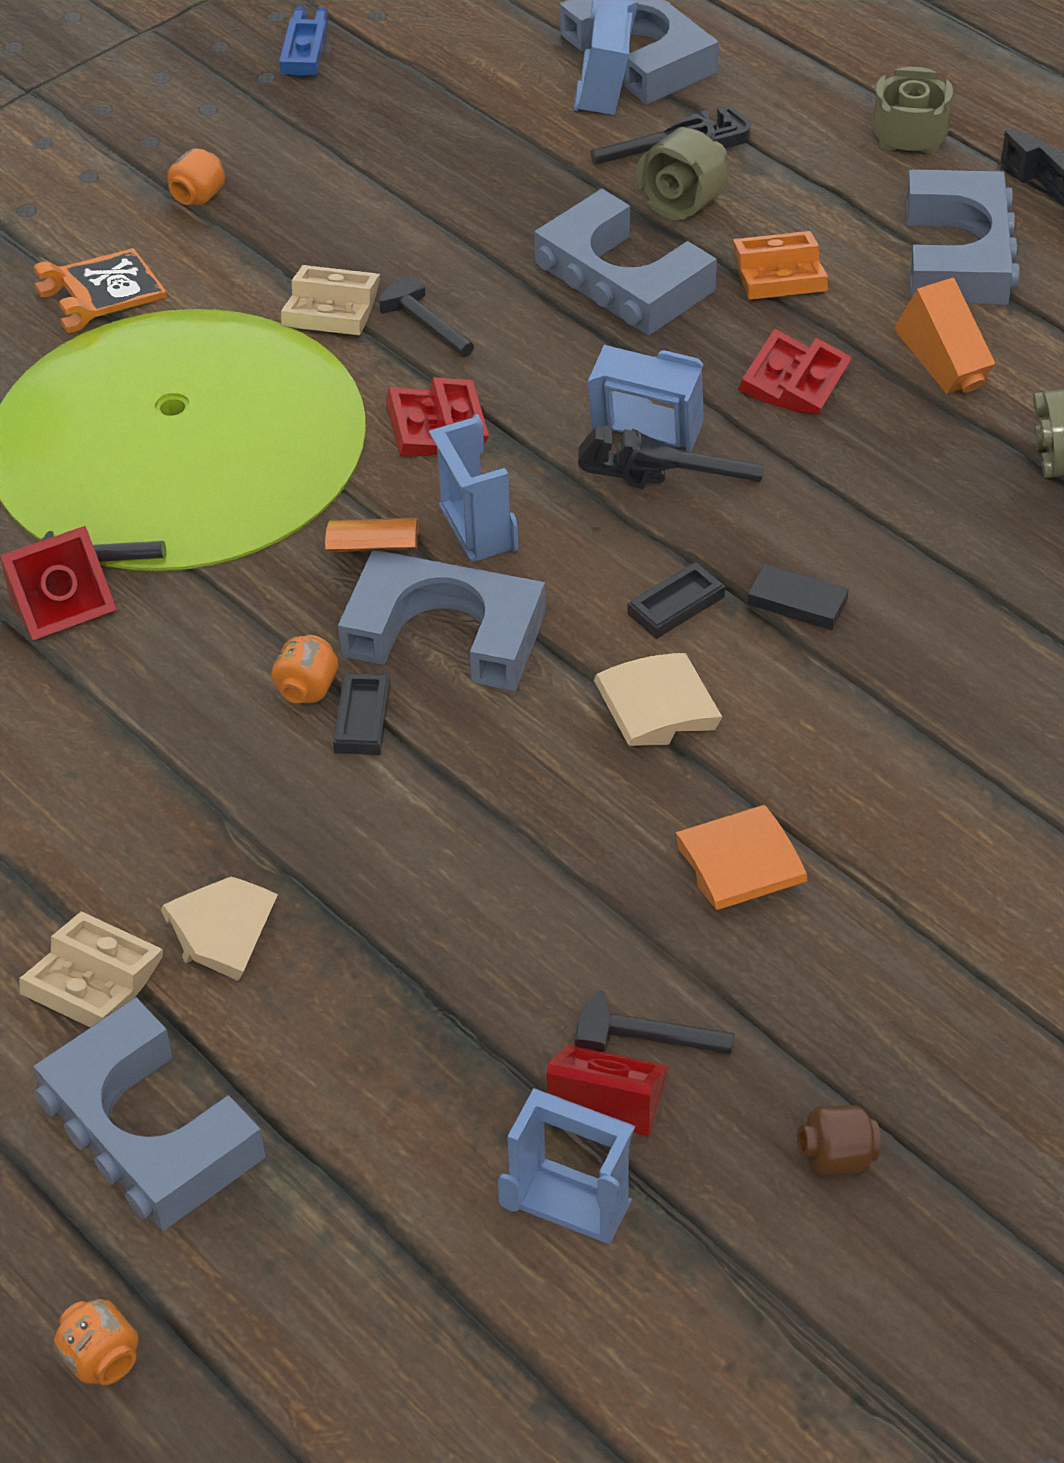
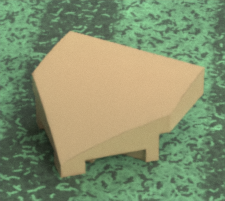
[161,877,278,981]

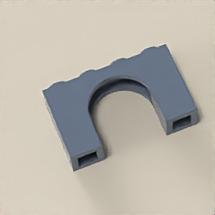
[560,0,720,105]
[906,170,1019,304]
[534,189,717,336]
[338,549,546,691]
[33,997,266,1232]

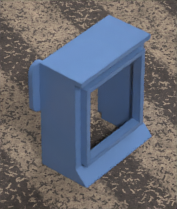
[573,0,639,115]
[588,345,704,453]
[429,414,519,562]
[498,1088,635,1245]

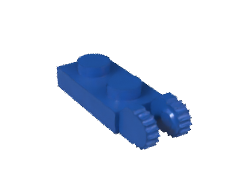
[279,7,328,76]

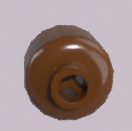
[797,1105,881,1176]

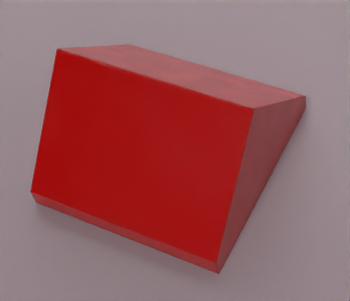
[0,525,117,641]
[546,1044,669,1137]

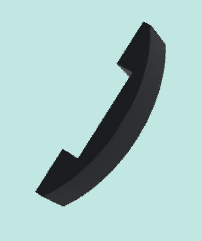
[1001,128,1064,206]

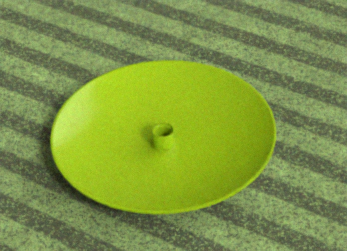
[0,309,366,571]

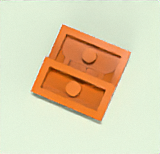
[733,231,828,300]
[325,518,419,553]
[675,805,808,910]

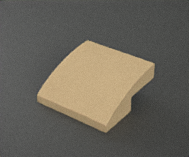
[281,265,380,335]
[594,653,722,746]
[20,911,163,1028]

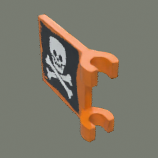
[34,248,167,333]

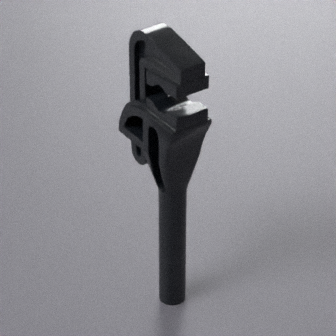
[590,106,751,165]
[578,426,764,489]

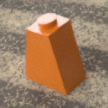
[894,277,996,394]

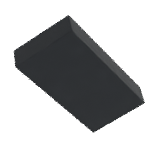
[627,562,725,639]
[747,564,849,630]
[333,673,391,755]

